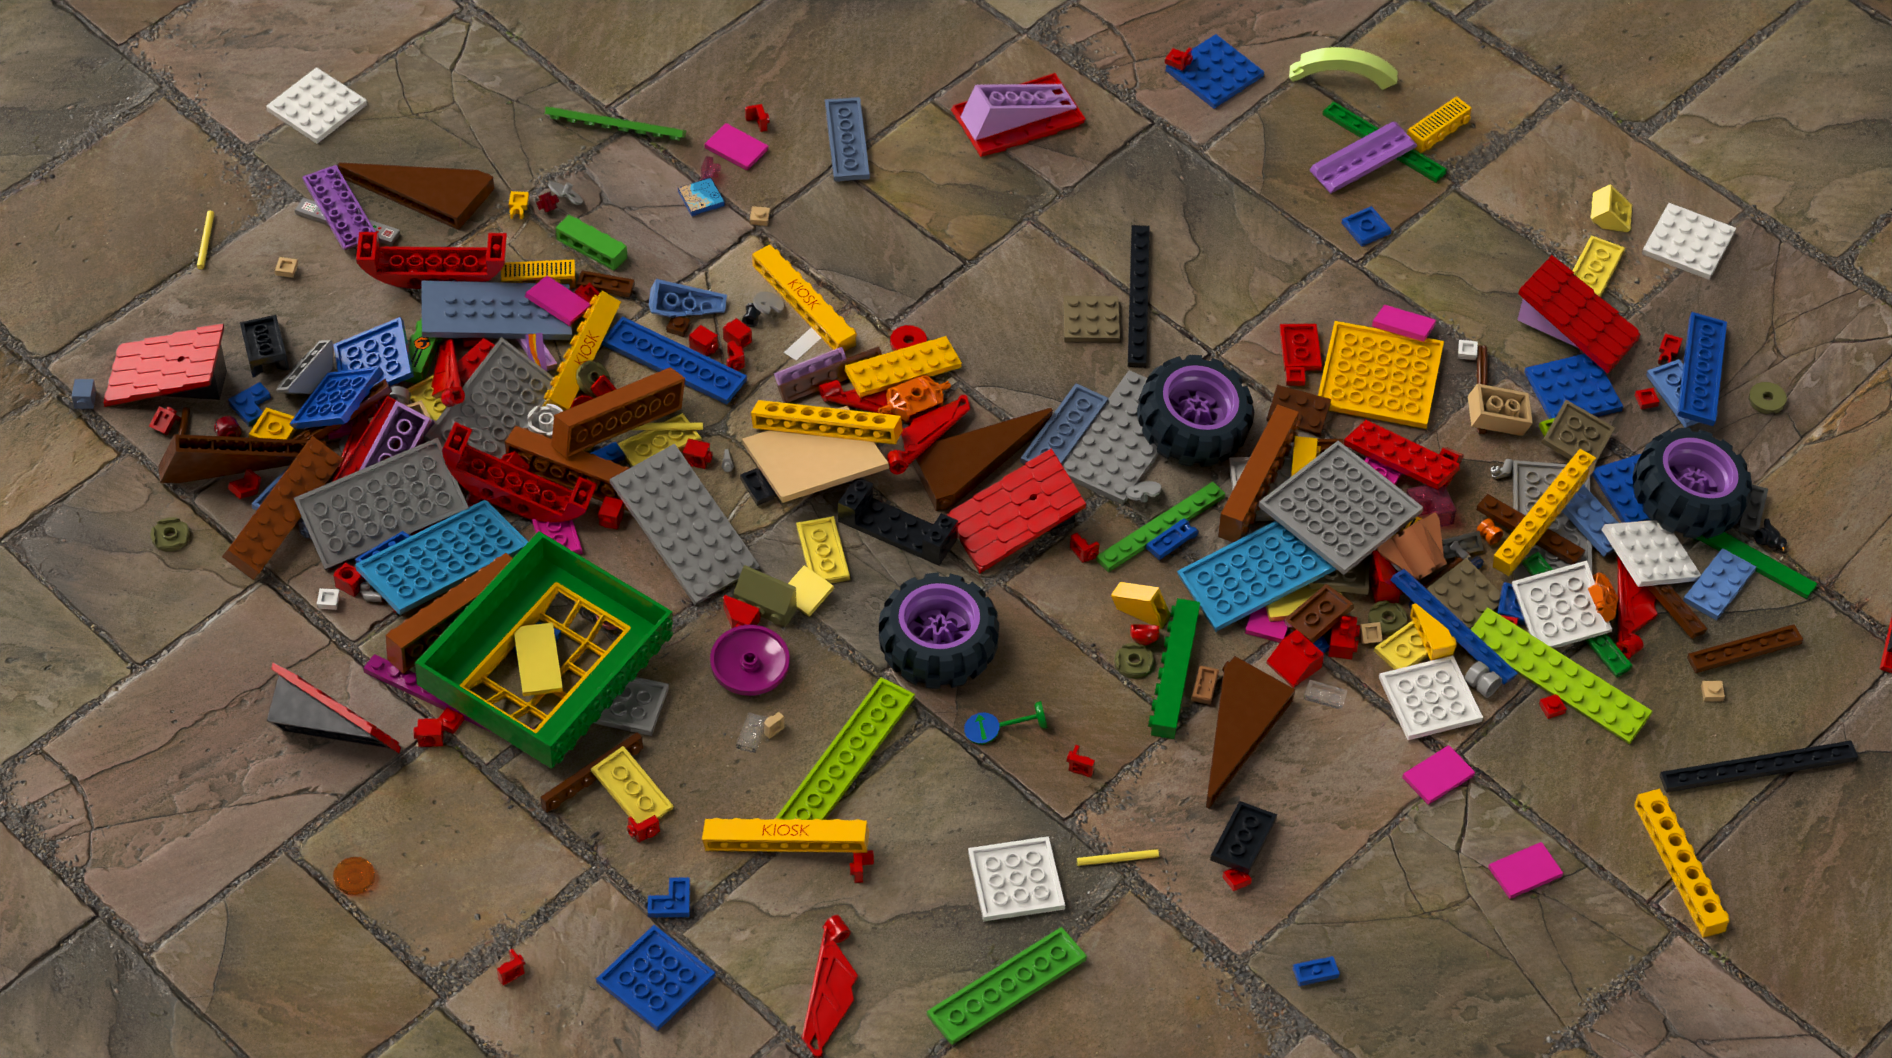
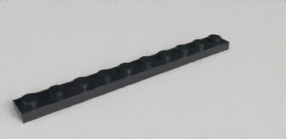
[1127,225,1150,368]
[1659,740,1858,793]

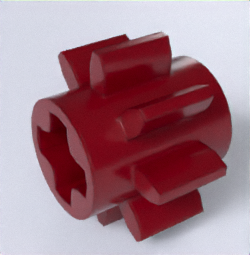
[536,191,560,213]

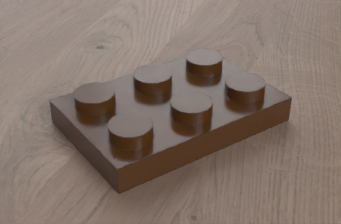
[1266,385,1331,436]
[1284,584,1354,643]

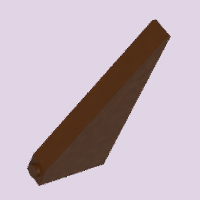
[337,162,495,230]
[912,408,1053,511]
[158,434,326,483]
[1206,656,1295,809]

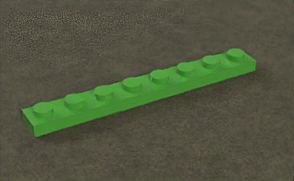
[545,107,686,140]
[1096,482,1225,573]

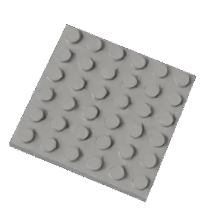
[1258,441,1423,575]

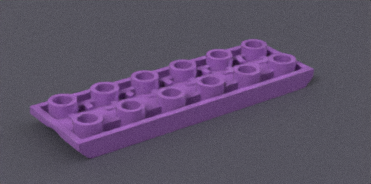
[1310,121,1417,194]
[303,165,375,250]

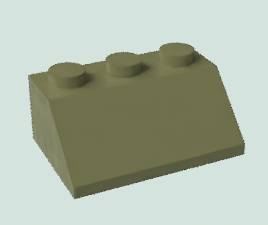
[734,565,797,627]

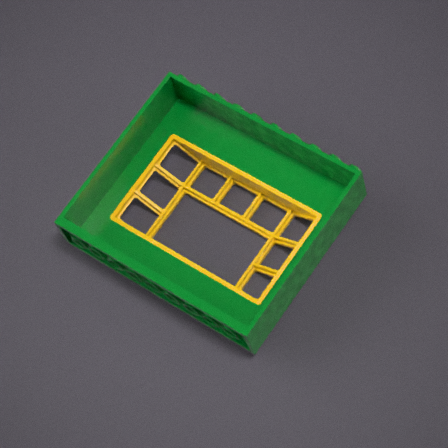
[415,531,673,769]

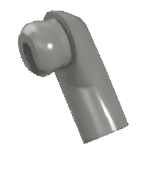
[1490,459,1513,479]
[360,581,385,602]

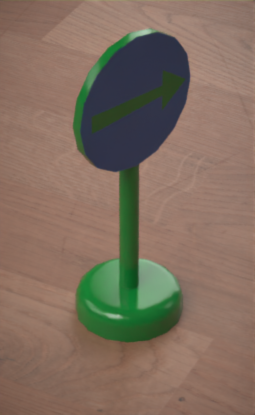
[964,701,1048,744]

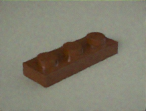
[577,270,635,298]

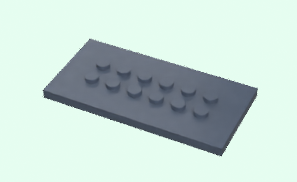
[421,281,572,340]

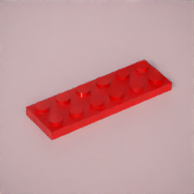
[1344,420,1460,490]

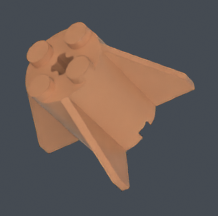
[1376,512,1447,581]

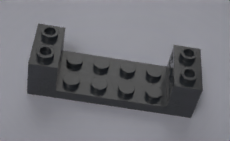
[838,478,958,566]

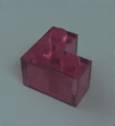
[1406,485,1456,527]

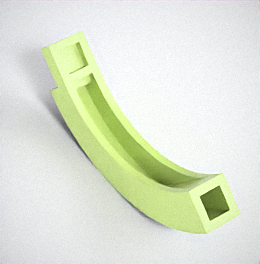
[1289,47,1398,90]

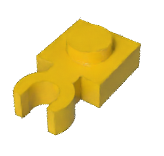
[509,191,529,219]

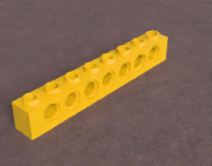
[751,400,903,444]
[1493,449,1596,576]
[1634,789,1729,938]

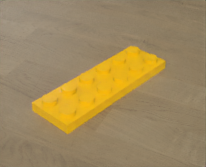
[845,336,962,398]

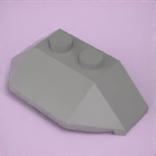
[276,340,333,395]

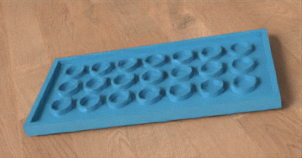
[355,500,528,615]
[1177,521,1337,632]

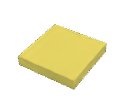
[788,565,834,617]

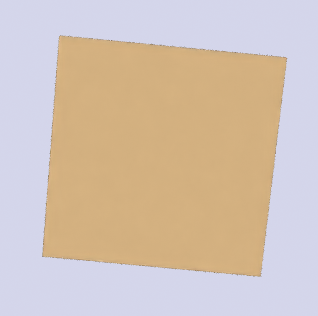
[742,406,889,503]

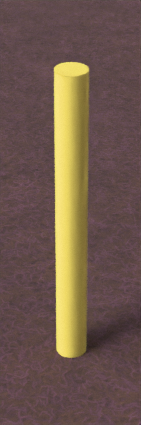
[197,211,214,269]
[632,423,703,430]
[1077,849,1159,866]

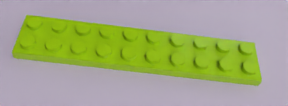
[1471,607,1652,745]
[775,677,915,820]

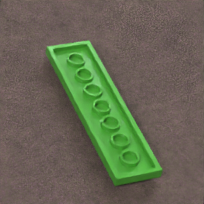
[927,927,1087,1045]

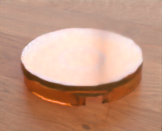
[333,857,375,895]

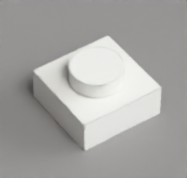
[1458,340,1478,360]
[317,588,340,610]

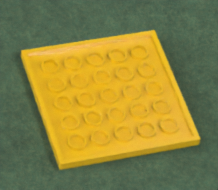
[1318,321,1444,429]

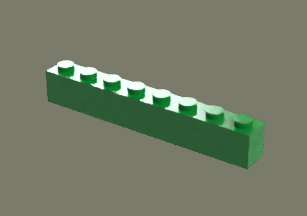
[1148,598,1200,739]

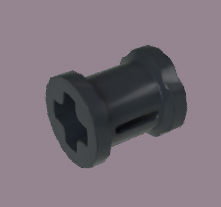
[742,303,761,327]

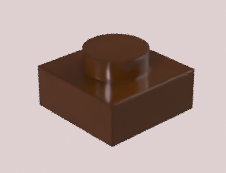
[666,316,691,337]

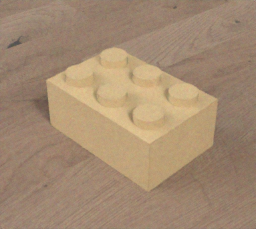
[1468,384,1533,436]

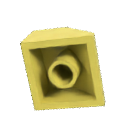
[1591,184,1632,232]

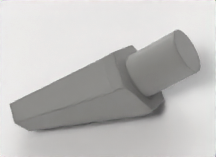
[721,449,734,472]

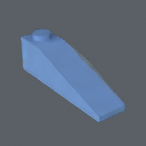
[649,279,727,317]

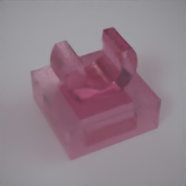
[701,156,721,180]

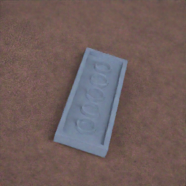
[825,97,870,181]
[1020,384,1109,465]

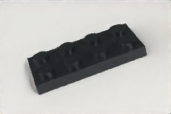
[1210,801,1277,874]

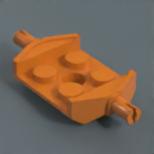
[878,375,951,421]
[1588,572,1618,622]

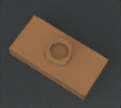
[1191,666,1219,705]

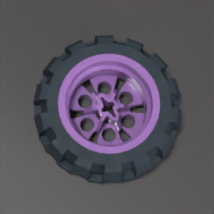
[1137,355,1255,467]
[1632,428,1752,539]
[879,572,999,689]

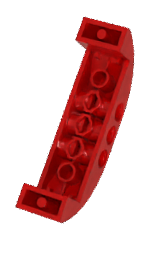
[356,232,507,289]
[442,422,597,522]

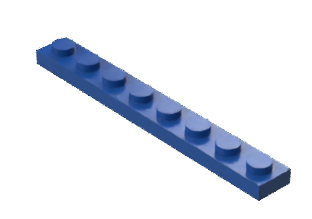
[1391,569,1518,685]

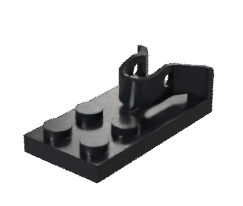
[240,315,290,378]

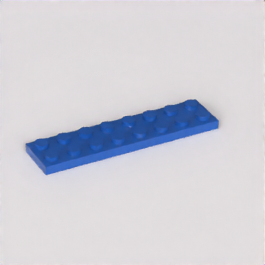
[1677,312,1727,426]
[602,316,747,405]

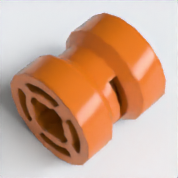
[1476,518,1504,545]

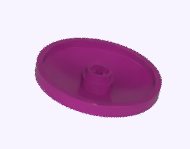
[710,625,790,696]

